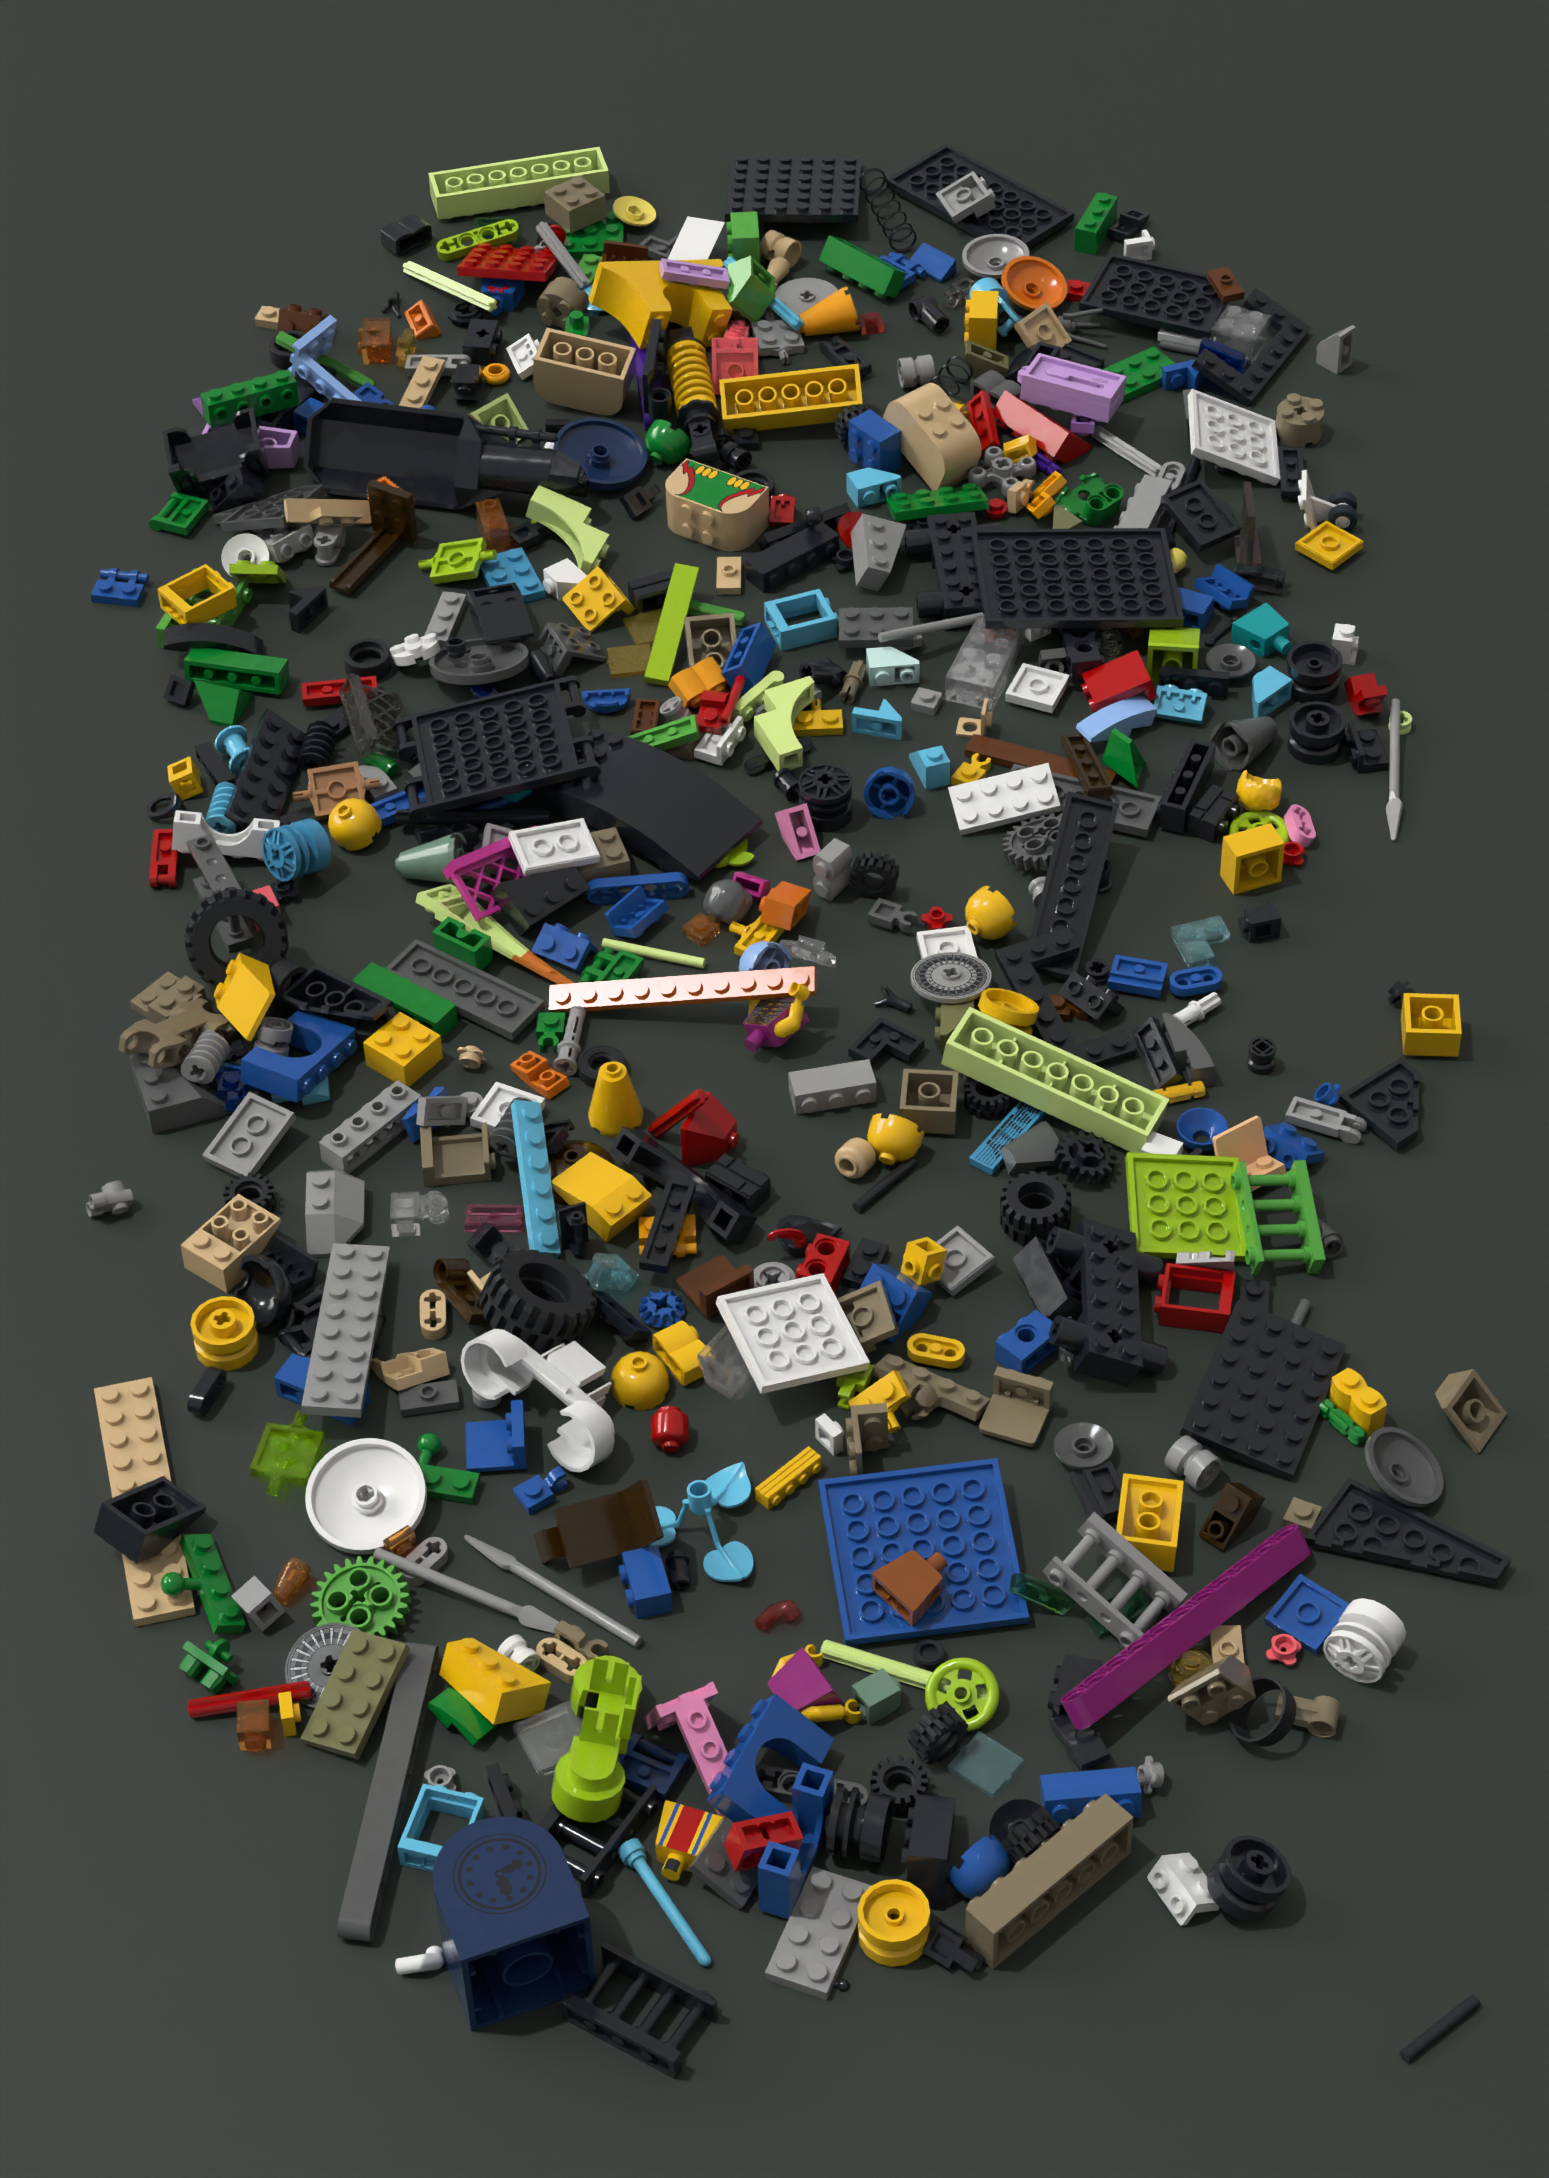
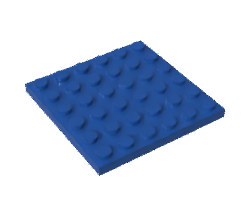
[818,1458,1029,1646]

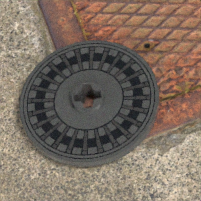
[285,1623,361,1710]

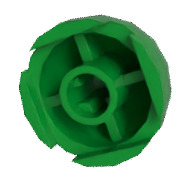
[645,419,692,465]

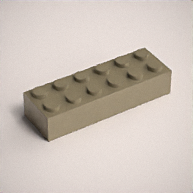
[965,1793,1134,1970]

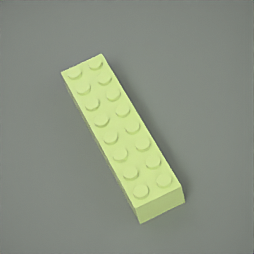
[428,147,610,220]
[941,1007,1170,1153]

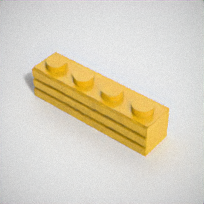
[755,1446,822,1510]

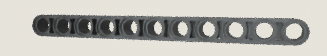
[337,1642,439,1942]

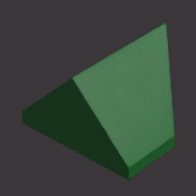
[194,680,253,727]
[1102,728,1147,788]

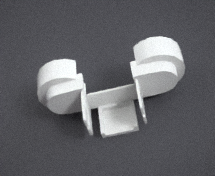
[461,1329,615,1472]

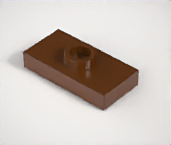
[1206,267,1245,303]
[630,699,662,735]

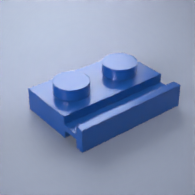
[1107,954,1168,998]

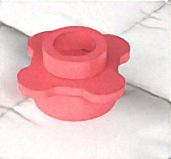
[1266,1634,1301,1666]

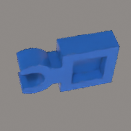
[353,382,394,405]

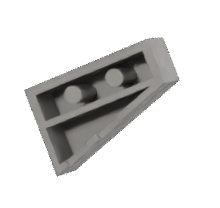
[851,514,906,591]

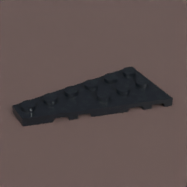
[1304,1478,1511,1586]

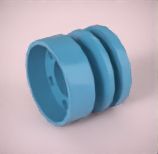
[262,818,331,882]

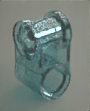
[582,1253,638,1291]

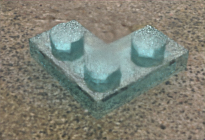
[1170,915,1230,968]

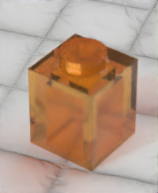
[237,1699,272,1751]

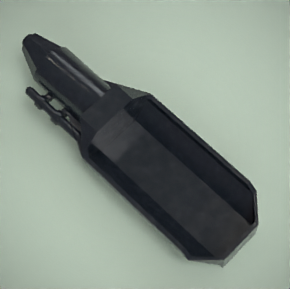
[304,398,589,510]

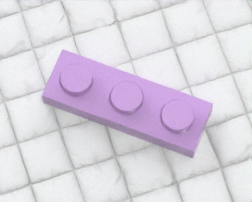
[659,258,730,289]

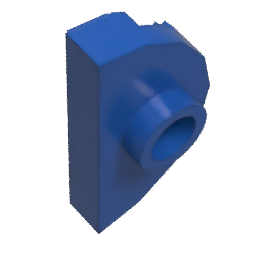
[581,688,632,713]

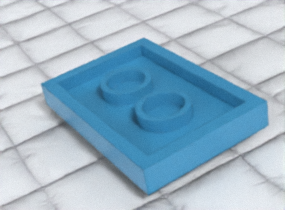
[479,547,546,603]

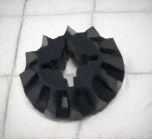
[447,300,483,326]

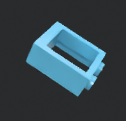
[764,589,839,651]
[397,1784,486,1873]

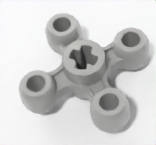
[968,446,1036,499]

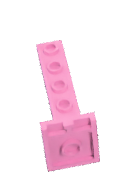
[644,1682,734,1823]

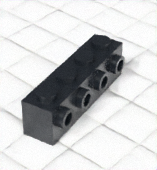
[1156,739,1216,833]

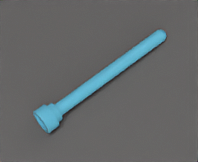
[617,1838,712,1967]

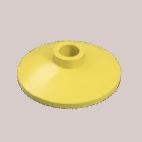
[613,196,656,226]

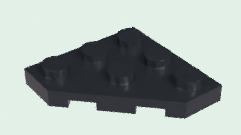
[1339,1057,1420,1150]

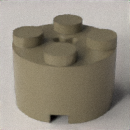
[537,277,590,330]
[1276,393,1324,447]

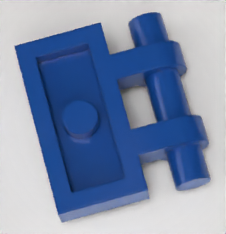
[879,252,926,290]
[90,567,149,607]

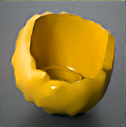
[1236,770,1282,811]

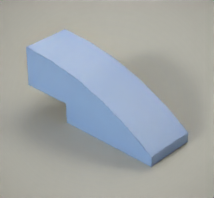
[1076,695,1157,742]

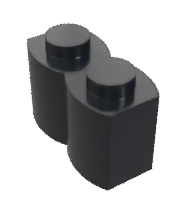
[380,214,432,255]

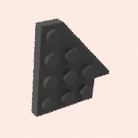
[213,484,326,534]

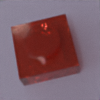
[857,312,884,335]

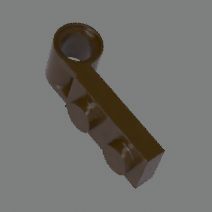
[433,1258,490,1325]

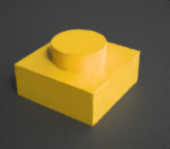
[278,1691,301,1737]

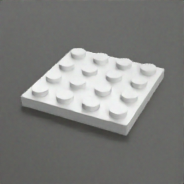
[1188,389,1280,486]
[716,1273,870,1394]

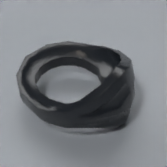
[146,792,185,821]

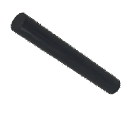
[852,1158,917,1213]
[1399,1994,1481,2063]

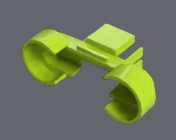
[551,1655,642,1823]

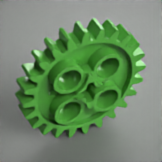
[310,1556,411,1639]

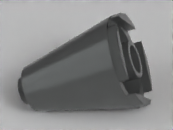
[1210,716,1278,771]

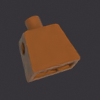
[872,1550,948,1627]

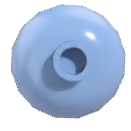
[738,941,792,972]

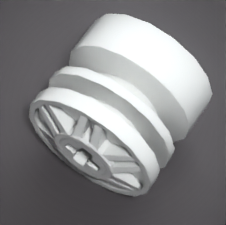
[1323,1598,1406,1683]

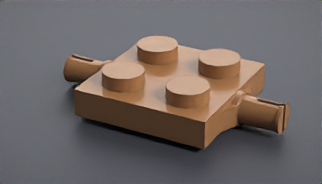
[293,761,381,820]

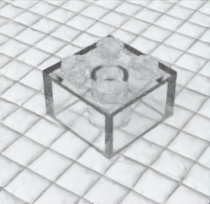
[1210,305,1271,363]

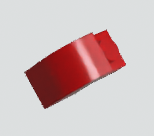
[1344,673,1388,716]
[697,690,730,735]

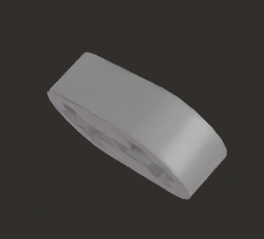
[399,1537,448,1587]

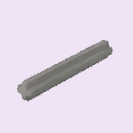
[536,222,590,289]
[1091,425,1162,477]

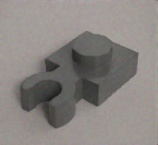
[867,898,917,933]

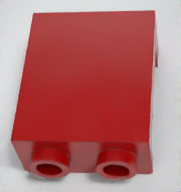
[1081,650,1158,713]

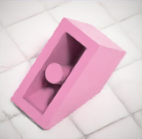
[775,803,821,861]

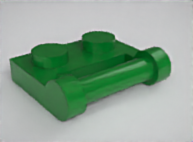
[149,492,209,536]

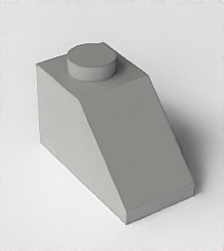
[1316,325,1356,374]

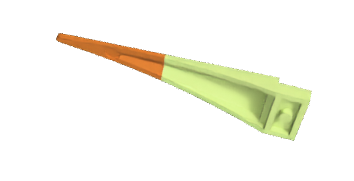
[415,884,574,984]

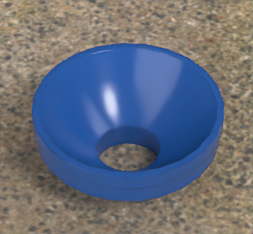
[1176,1107,1228,1152]

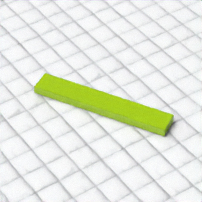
[644,563,699,686]

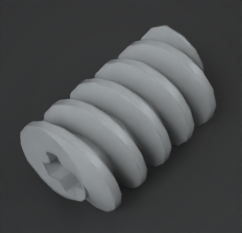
[181,1030,230,1084]

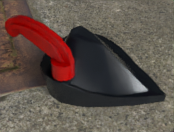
[767,1215,842,1257]

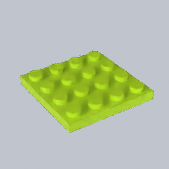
[1125,1152,1246,1262]

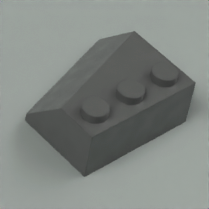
[130,1053,233,1134]

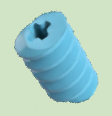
[205,781,237,834]

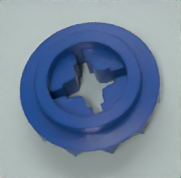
[639,1288,685,1328]

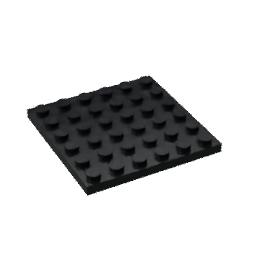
[725,155,861,223]

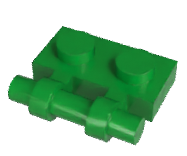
[578,947,644,983]

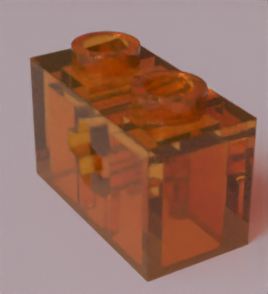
[358,318,393,364]
[475,498,510,552]

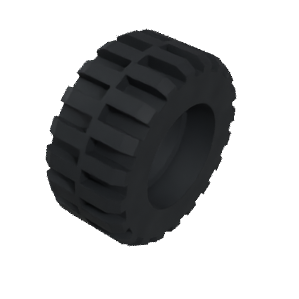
[184,887,289,988]
[479,1249,597,1353]

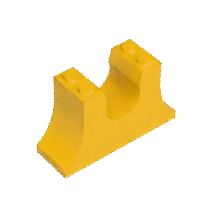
[588,259,733,349]

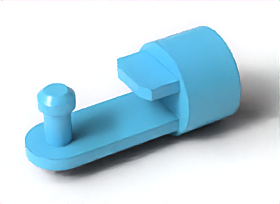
[969,277,1021,337]

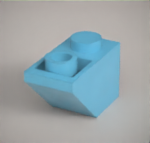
[846,467,901,508]

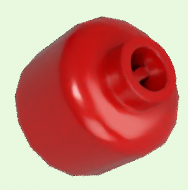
[650,1406,690,1453]

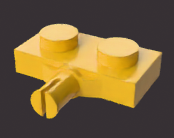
[792,698,843,737]
[729,915,785,956]
[848,1370,911,1433]

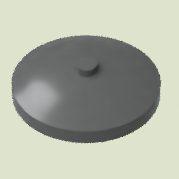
[429,638,529,685]

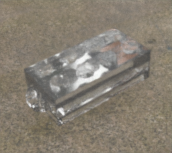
[945,616,1025,711]

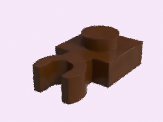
[1048,994,1089,1022]

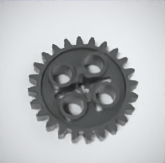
[1002,813,1063,871]

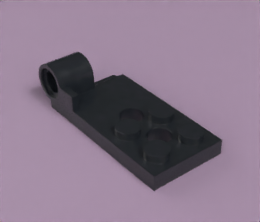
[643,319,672,420]

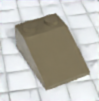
[684,613,737,685]

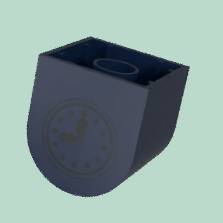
[433,1817,596,2032]

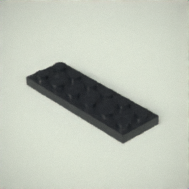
[224,708,305,829]

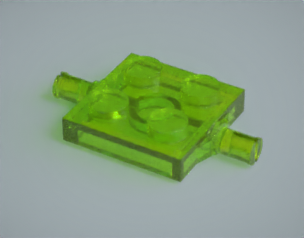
[249,1410,325,1496]

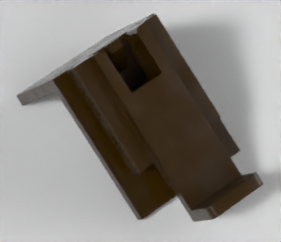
[534,1478,664,1569]

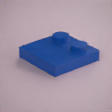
[1264,1574,1349,1656]

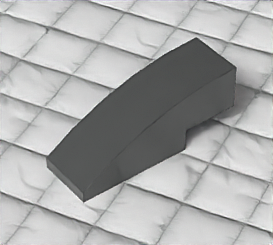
[1161,1012,1215,1086]

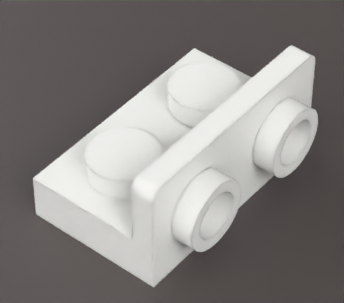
[506,333,541,380]

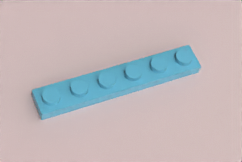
[511,1100,561,1258]

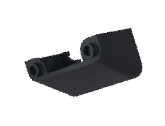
[162,407,270,498]

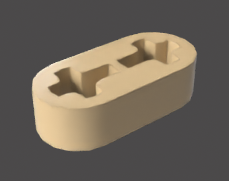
[420,1289,447,1340]
[536,1637,587,1685]

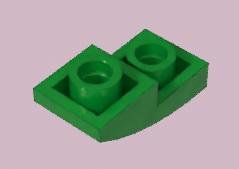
[426,1688,498,1746]

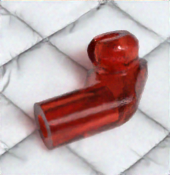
[754,1599,800,1632]

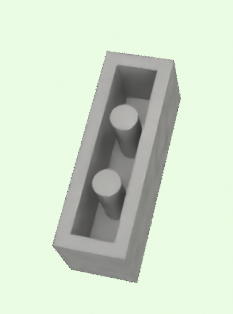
[788,1059,876,1115]

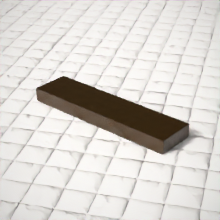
[1060,734,1113,798]

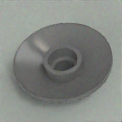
[1205,644,1256,678]
[1054,1422,1114,1469]

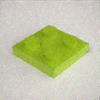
[229,560,286,584]

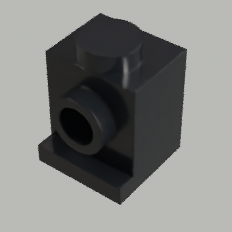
[1238,900,1282,943]

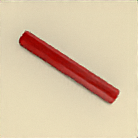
[648,1089,708,1138]
[187,1681,312,1718]

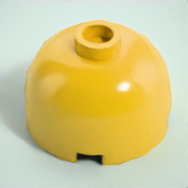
[328,798,382,851]
[965,886,1017,940]
[867,1113,925,1165]
[610,1351,670,1411]

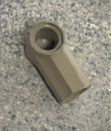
[1274,1693,1341,1738]

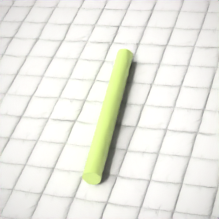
[601,938,706,969]

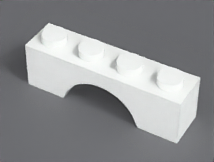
[172,810,280,861]

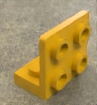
[562,566,636,633]

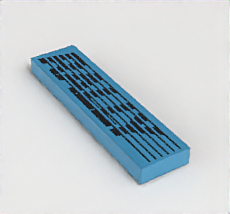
[969,1101,1048,1176]

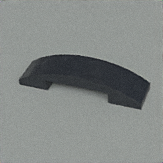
[164,623,263,655]

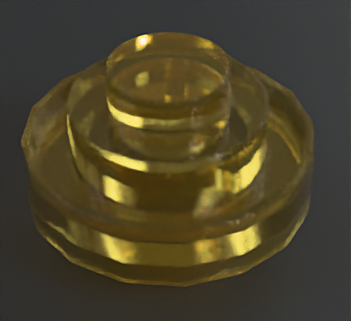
[1167,1647,1213,1686]

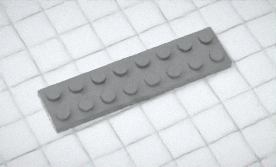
[301,1243,390,1418]

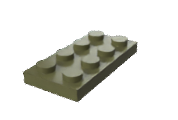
[300,1629,410,1760]

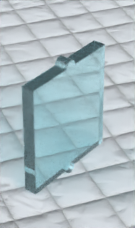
[948,1731,1024,1798]

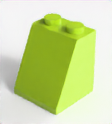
[1147,627,1200,684]

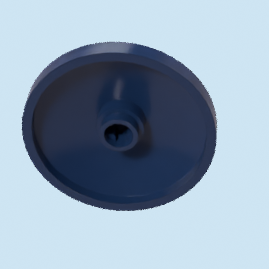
[553,418,647,491]

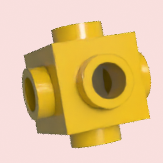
[900,1237,947,1286]

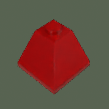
[680,1091,740,1167]

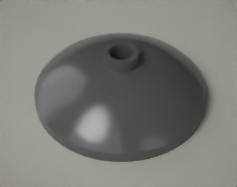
[1365,1427,1444,1507]

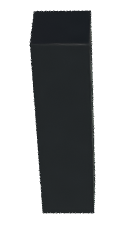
[194,741,235,787]

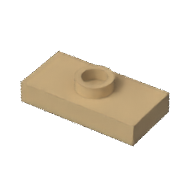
[716,557,741,595]
[1209,1625,1245,1664]

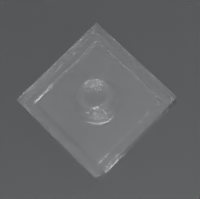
[513,1700,582,1777]

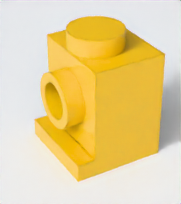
[167,756,204,801]

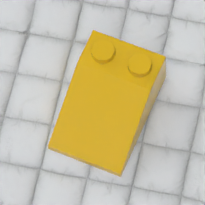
[214,952,275,1041]
[551,1152,652,1242]
[1116,1473,1184,1572]

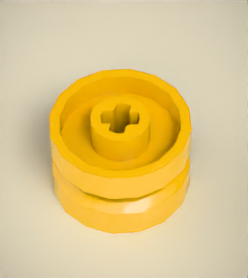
[978,988,1040,1035]
[190,1296,259,1371]
[857,1879,930,1967]

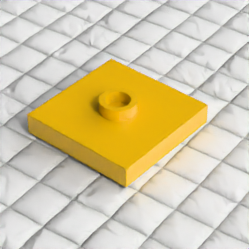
[1295,521,1364,570]

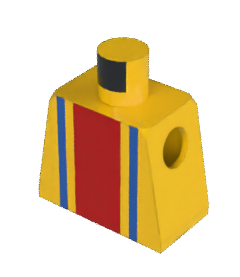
[655,1800,723,1881]

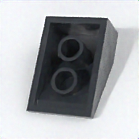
[93,1476,206,1564]

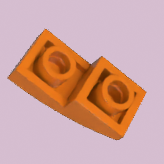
[510,1051,570,1100]

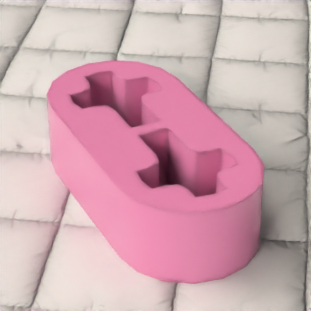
[1284,804,1316,848]

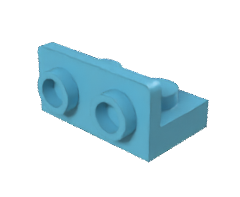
[1153,684,1208,725]

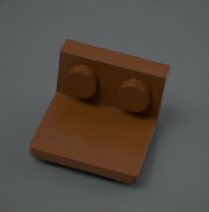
[676,1255,754,1318]

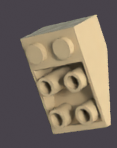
[181,1194,281,1293]

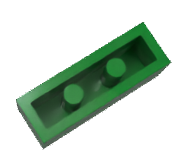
[1074,192,1118,255]

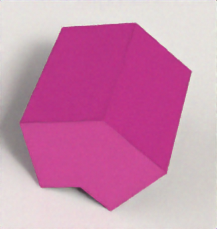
[733,871,770,902]

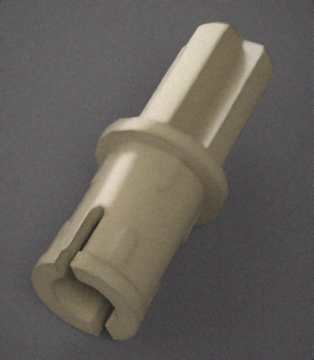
[839,660,867,704]

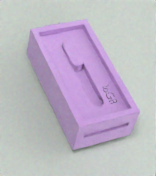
[1017,353,1126,423]

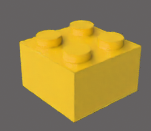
[964,290,999,351]
[1220,823,1285,895]
[1401,993,1462,1057]
[363,1012,443,1087]

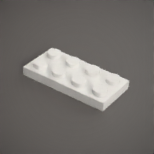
[948,763,1061,835]

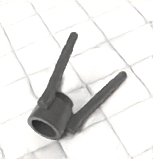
[1058,308,1107,349]

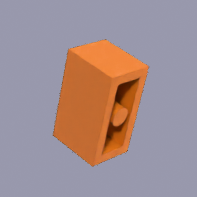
[759,881,812,931]

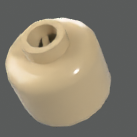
[835,1137,876,1179]

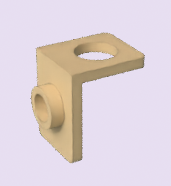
[956,698,993,738]

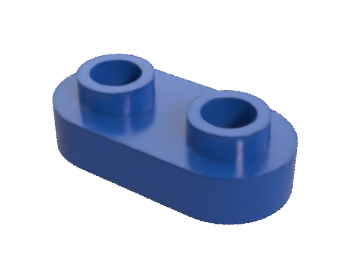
[1169,965,1222,997]

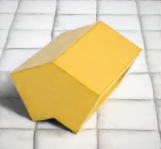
[1003,434,1037,464]

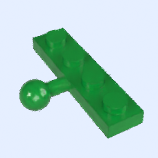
[417,1433,481,1505]
[160,1534,246,1634]

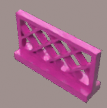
[443,825,552,922]

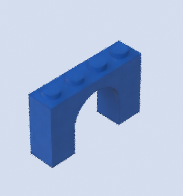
[241,1009,357,1103]
[706,1694,834,1823]
[757,1762,834,1919]

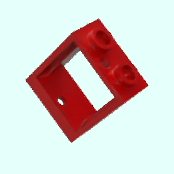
[1154,1263,1236,1333]

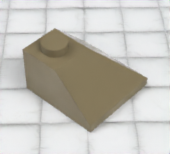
[1435,1369,1507,1453]

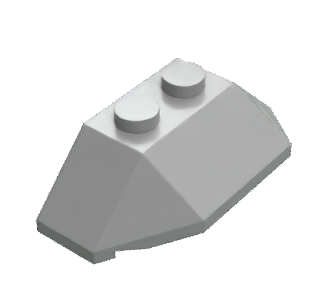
[305,1169,365,1258]

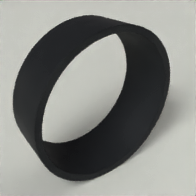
[1229,1676,1296,1747]

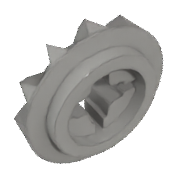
[754,1262,795,1288]

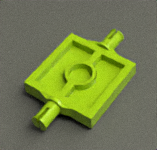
[418,537,497,584]

